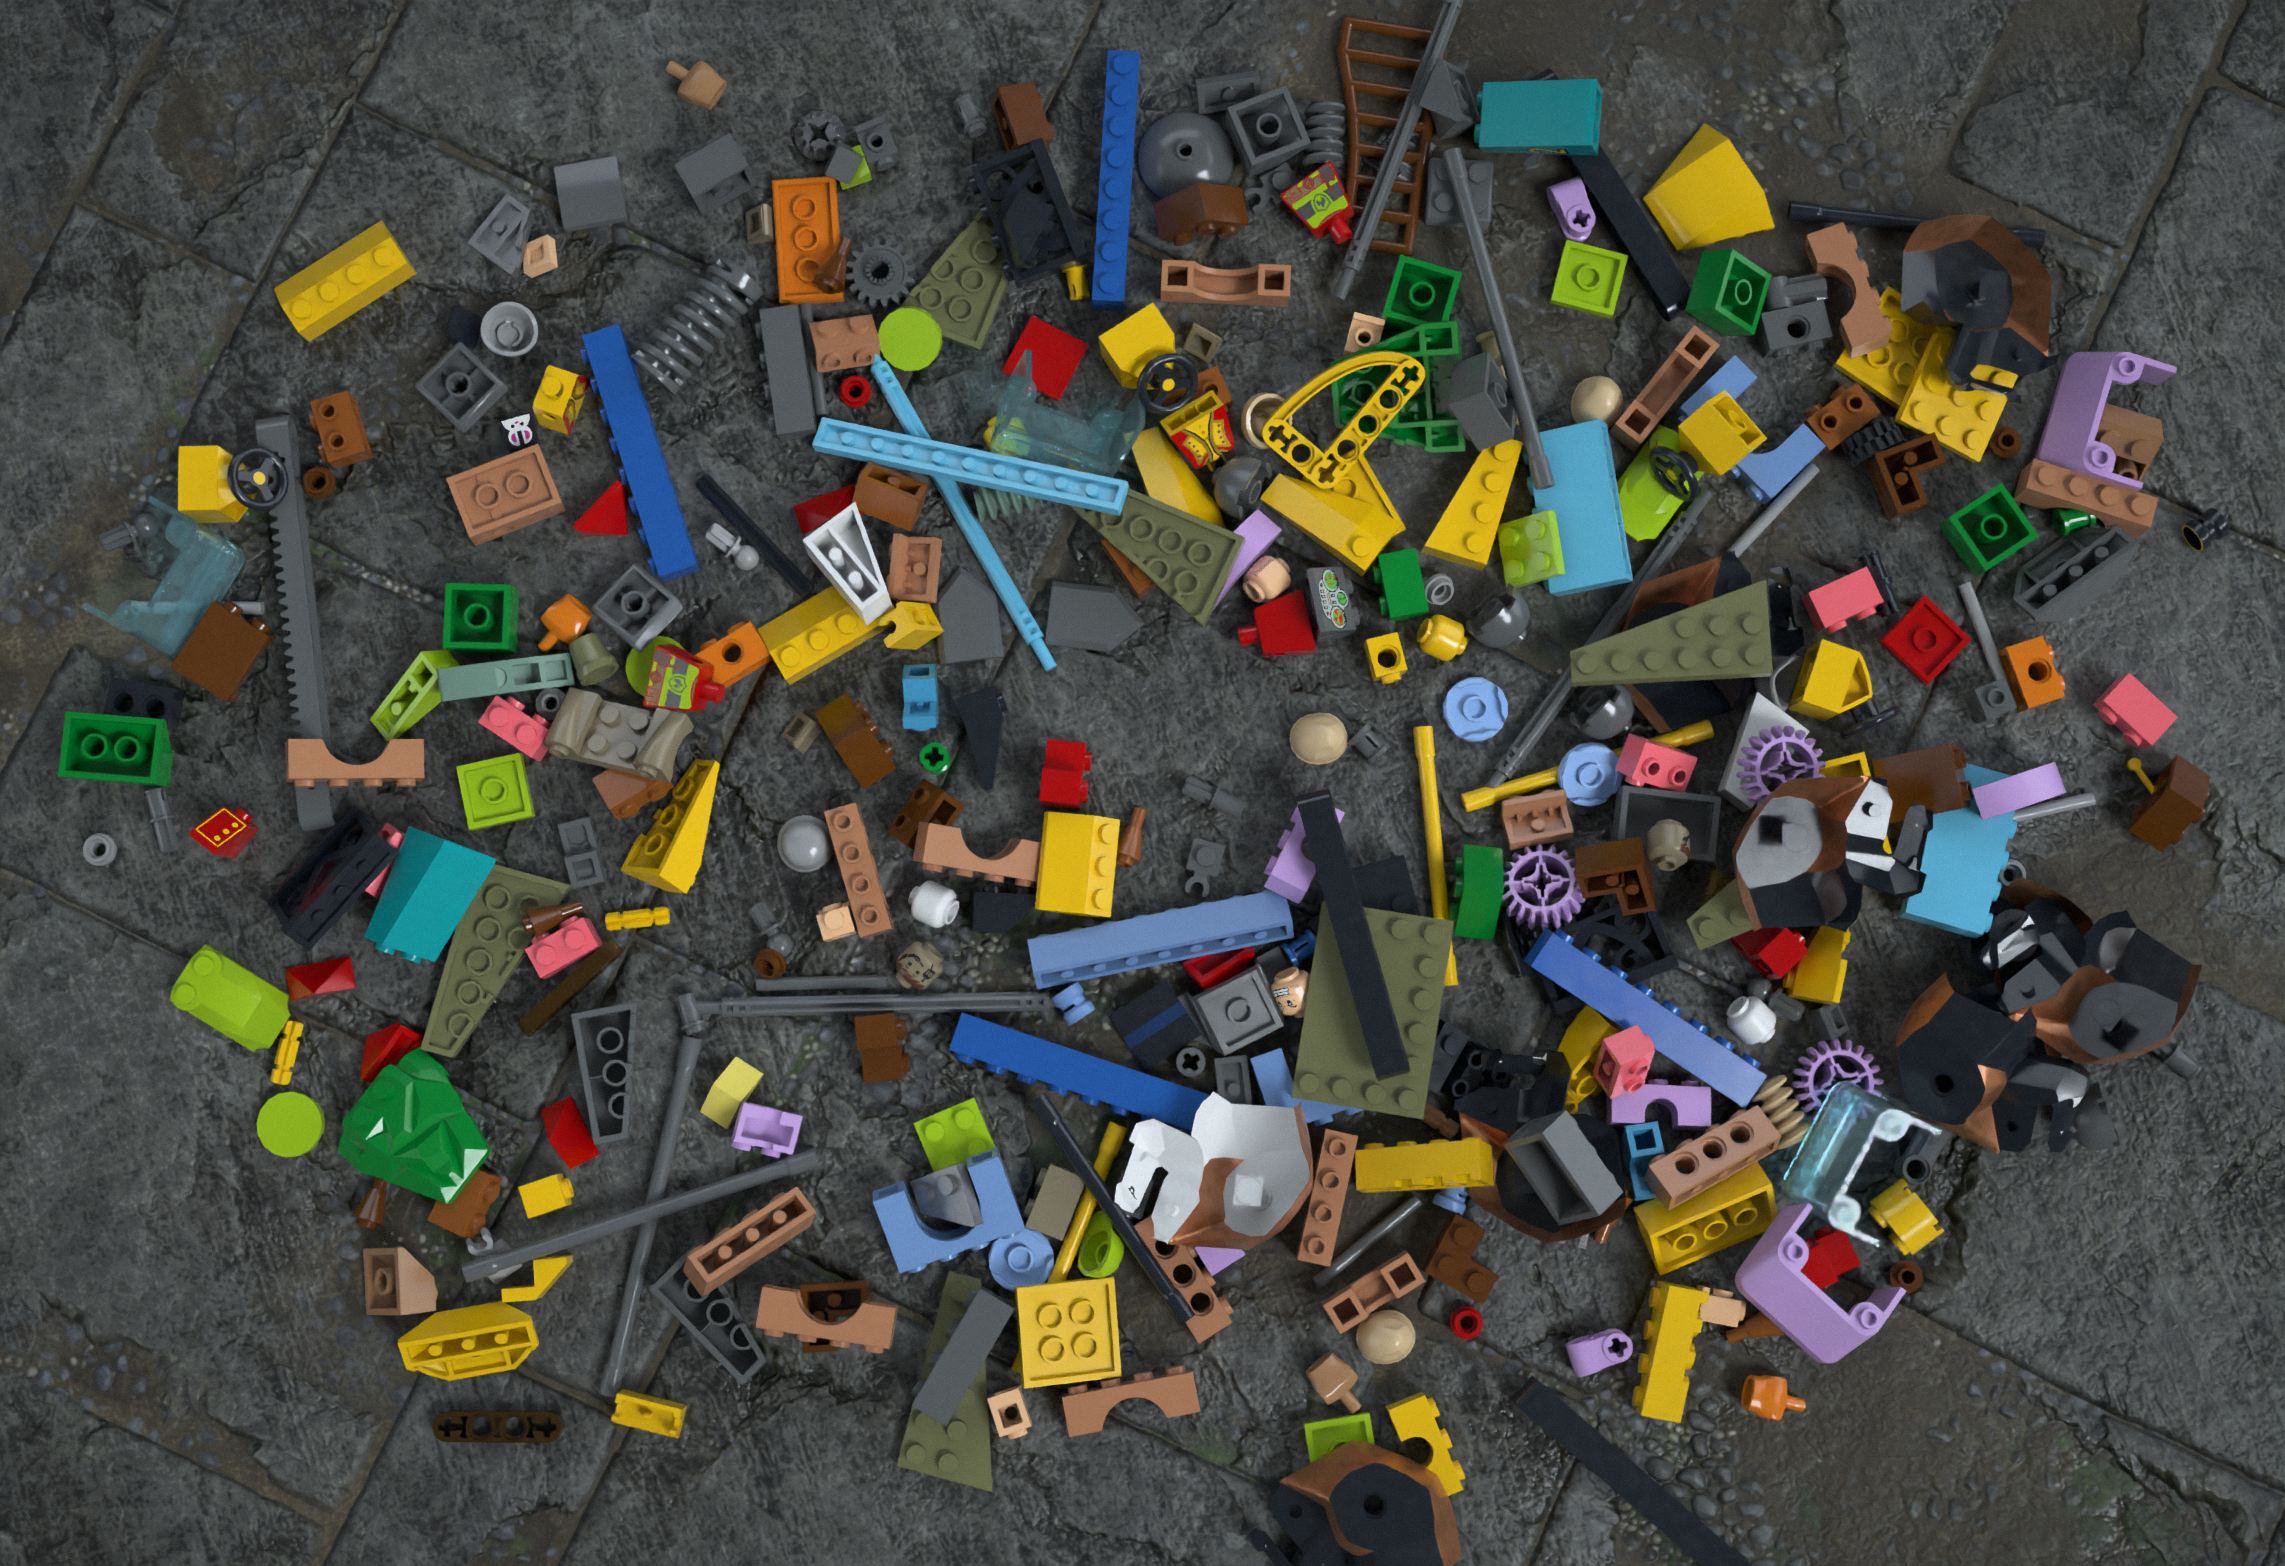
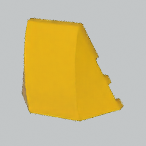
[1642,123,1775,252]

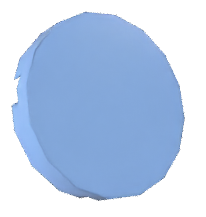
[1443,677,1508,742]
[1557,742,1623,807]
[988,1226,1054,1292]

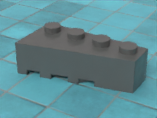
[571,1001,639,1145]
[649,1241,768,1385]

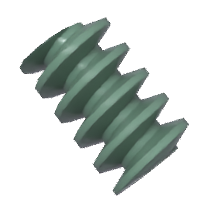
[973,486,1043,523]

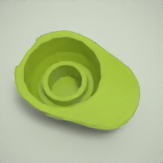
[1078,1210,1124,1278]

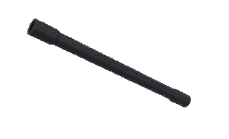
[1787,201,2045,249]
[1029,1093,1196,1326]

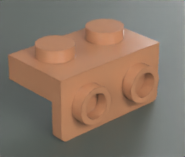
[809,314,880,372]
[886,533,942,603]
[1500,789,1574,850]

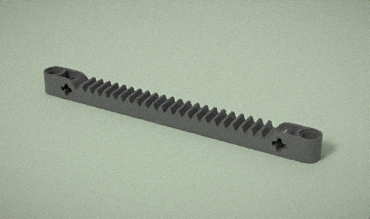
[256,415,340,832]

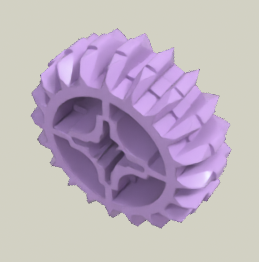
[1736,725,1827,806]
[1501,843,1586,931]
[1792,1038,1883,1128]

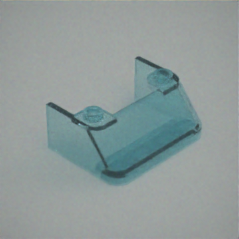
[991,349,1145,478]
[81,496,245,658]
[1782,1081,1942,1248]

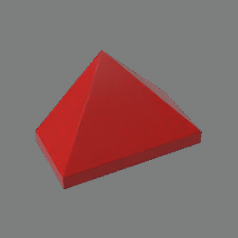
[572,480,628,537]
[793,484,864,537]
[1182,946,1255,988]
[285,956,357,1001]
[360,1022,424,1084]
[541,1095,600,1169]

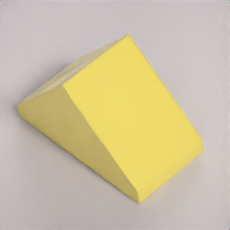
[700,1056,764,1129]

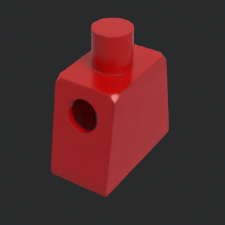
[1237,590,1316,657]

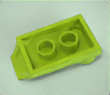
[1617,425,1705,542]
[169,944,291,1052]

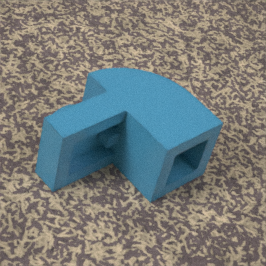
[902,664,939,731]
[1622,1121,1665,1201]

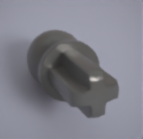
[99,513,159,552]
[749,901,793,957]
[1747,977,1805,1021]

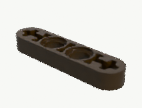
[517,938,624,1037]
[432,1410,565,1443]

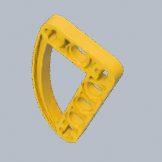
[1261,351,1425,489]

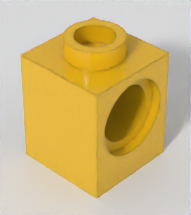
[1364,632,1407,684]
[518,1173,574,1219]

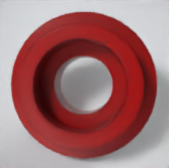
[839,375,872,408]
[1450,1306,1483,1340]

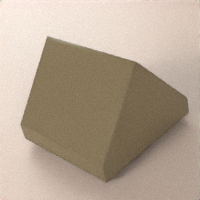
[745,203,776,244]
[1182,322,1224,364]
[781,712,823,754]

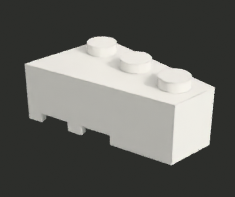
[803,502,893,626]
[1717,692,1810,812]

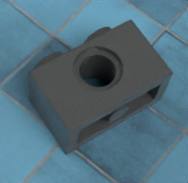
[1756,299,1833,360]

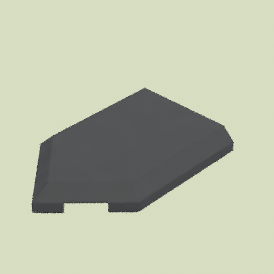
[932,566,1004,666]
[1045,581,1145,652]

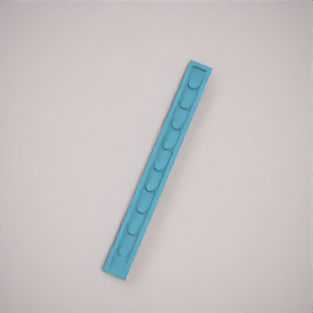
[812,417,1129,516]

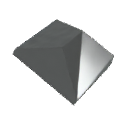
[1419,59,1481,140]

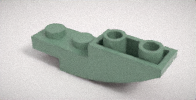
[436,653,574,702]

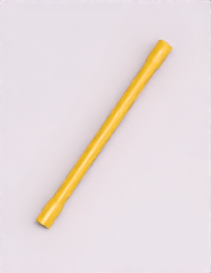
[1461,719,1714,813]
[1413,726,1458,986]
[1011,1122,1128,1374]

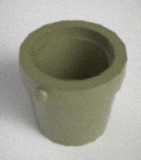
[568,633,619,686]

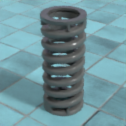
[630,254,764,395]

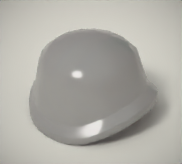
[480,302,538,357]
[1754,655,1803,711]
[777,815,834,872]

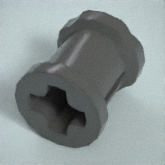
[1348,723,1391,766]
[1176,1047,1205,1077]

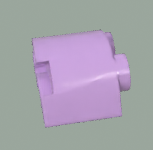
[731,1101,803,1158]

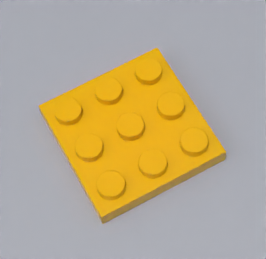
[1833,286,1956,410]
[1894,332,2018,463]
[1014,1275,1122,1389]

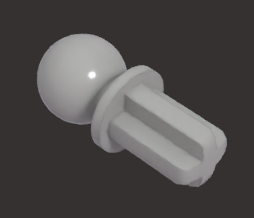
[705,523,759,570]

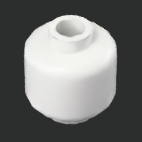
[908,880,959,928]
[1727,996,1776,1045]

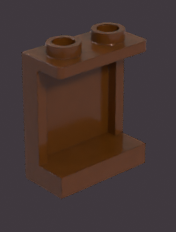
[171,600,276,702]
[1872,743,1974,824]

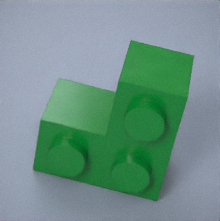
[1448,844,1504,940]

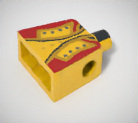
[532,365,590,436]
[1159,390,1235,471]

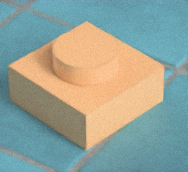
[523,234,558,278]

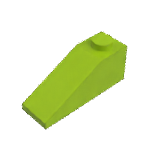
[370,650,460,742]

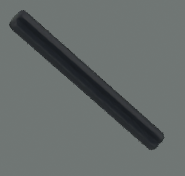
[696,474,814,598]

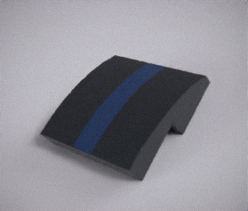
[1109,979,1201,1071]

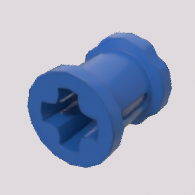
[1281,928,1316,968]

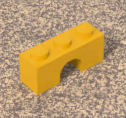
[1385,1391,1466,1496]

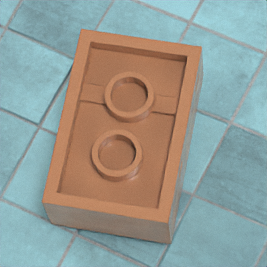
[446,444,566,546]

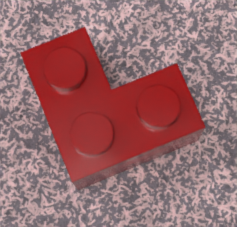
[1039,739,1092,811]
[1727,927,1809,980]
[1801,1224,1861,1289]

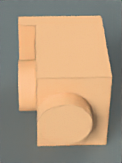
[1343,312,1385,357]
[816,901,858,942]
[1697,1285,1746,1328]
[987,1384,1032,1440]

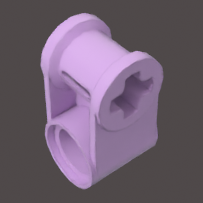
[1547,176,1596,243]
[1565,1328,1633,1377]

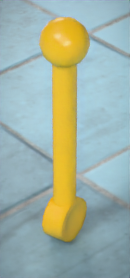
[2127,758,2154,794]

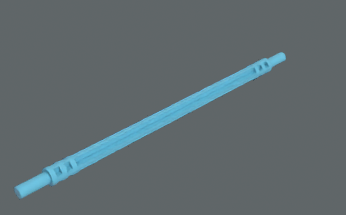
[870,354,1057,672]

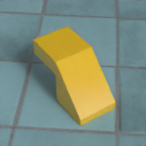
[501,1255,573,1303]

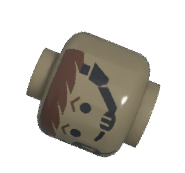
[1647,819,1690,871]
[895,941,944,990]

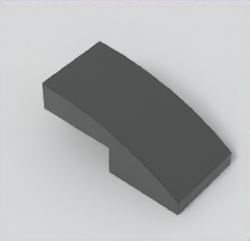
[557,815,605,889]

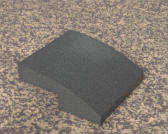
[554,155,628,233]

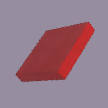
[1002,316,1089,403]
[1878,595,1972,686]

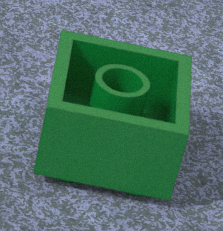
[1685,249,1772,336]
[1381,254,1462,332]
[1938,483,2039,578]
[443,583,519,655]

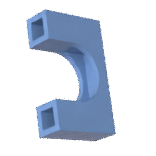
[1674,355,1826,505]
[1249,1048,1364,1127]
[873,1147,1025,1273]

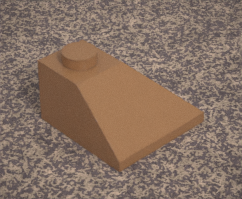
[363,1247,438,1315]

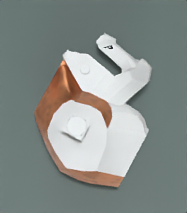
[1114,1091,1313,1250]

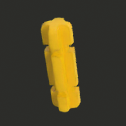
[605,907,670,931]
[270,1020,303,1085]

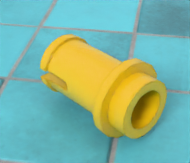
[1062,264,1090,300]

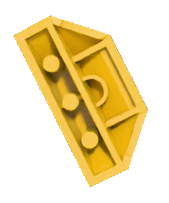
[397,1301,539,1381]

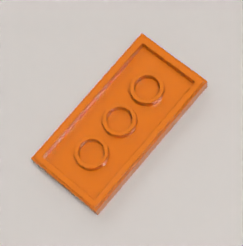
[772,176,844,306]

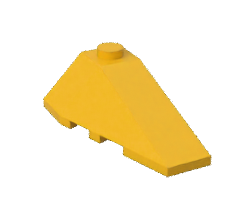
[1127,426,1226,529]
[1260,473,1401,576]
[620,759,720,894]
[1783,926,1851,1005]
[1557,1004,1626,1114]

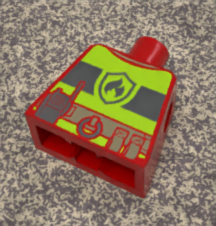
[1280,161,1355,244]
[643,644,725,711]

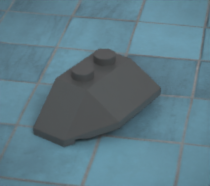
[2013,524,2139,622]

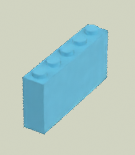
[1522,419,1633,597]
[1899,763,2017,939]

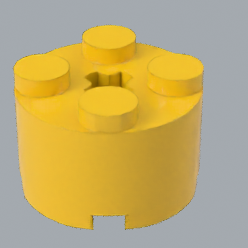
[1867,1178,1945,1256]

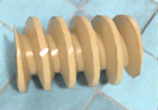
[1751,1075,1811,1150]

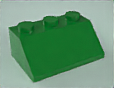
[58,711,173,788]

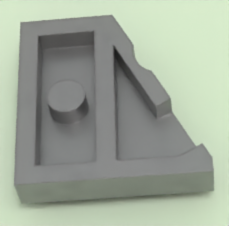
[467,194,534,280]
[910,1162,984,1227]

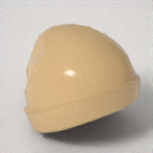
[1571,376,1623,429]
[1241,392,1293,449]
[1290,713,1348,765]
[1356,1310,1416,1364]

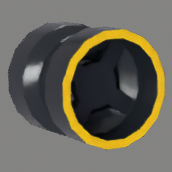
[2181,508,2230,552]

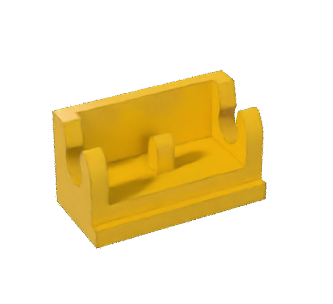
[879,601,944,650]
[611,1389,687,1439]

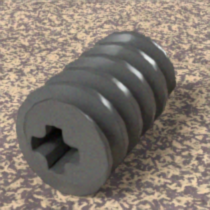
[1302,100,1345,171]

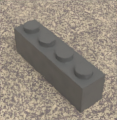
[755,304,818,442]
[910,1286,1016,1426]

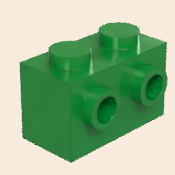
[1371,548,1429,623]

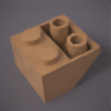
[2095,403,2164,482]

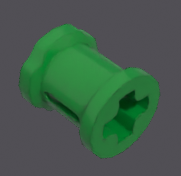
[2052,508,2096,536]
[920,742,951,775]

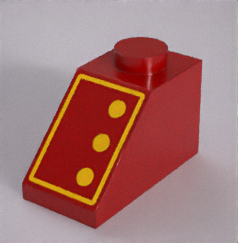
[189,806,259,859]

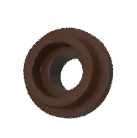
[1989,426,2022,459]
[303,466,336,499]
[754,947,786,979]
[1889,1260,1923,1294]

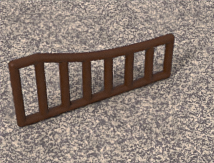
[1336,16,1446,257]

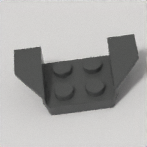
[1177,946,1289,1056]

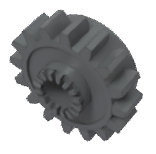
[846,238,916,310]

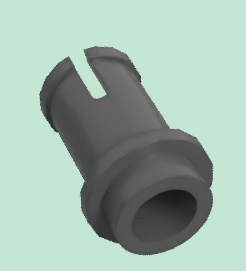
[952,94,987,138]
[674,992,707,1036]

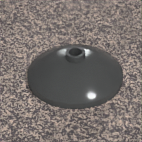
[1138,112,1233,200]

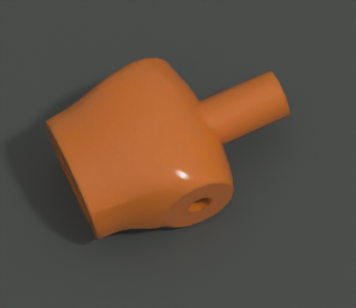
[537,594,593,653]
[1741,1375,1806,1421]

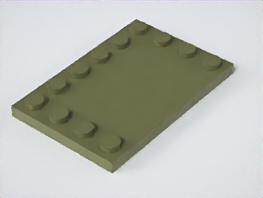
[1291,901,1454,1119]

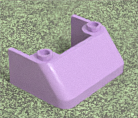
[2036,352,2177,491]
[1735,1203,1906,1364]

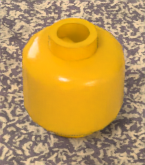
[1417,614,1467,661]

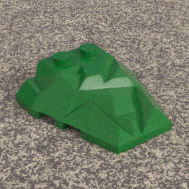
[1330,320,1466,453]
[338,1047,492,1205]

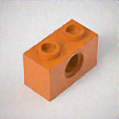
[695,621,774,689]
[1998,635,2065,712]

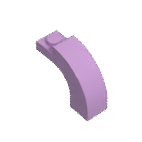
[1213,509,1282,610]
[1972,762,2066,820]

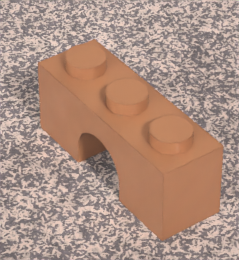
[1320,1250,1426,1334]

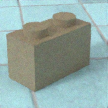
[1022,1163,1085,1241]

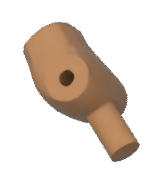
[666,60,727,110]
[1306,1351,1362,1414]

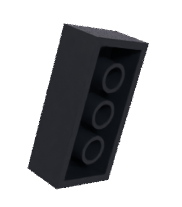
[1352,855,1420,916]

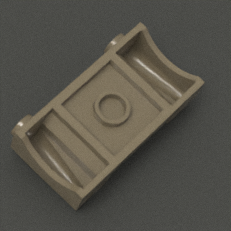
[544,687,694,783]

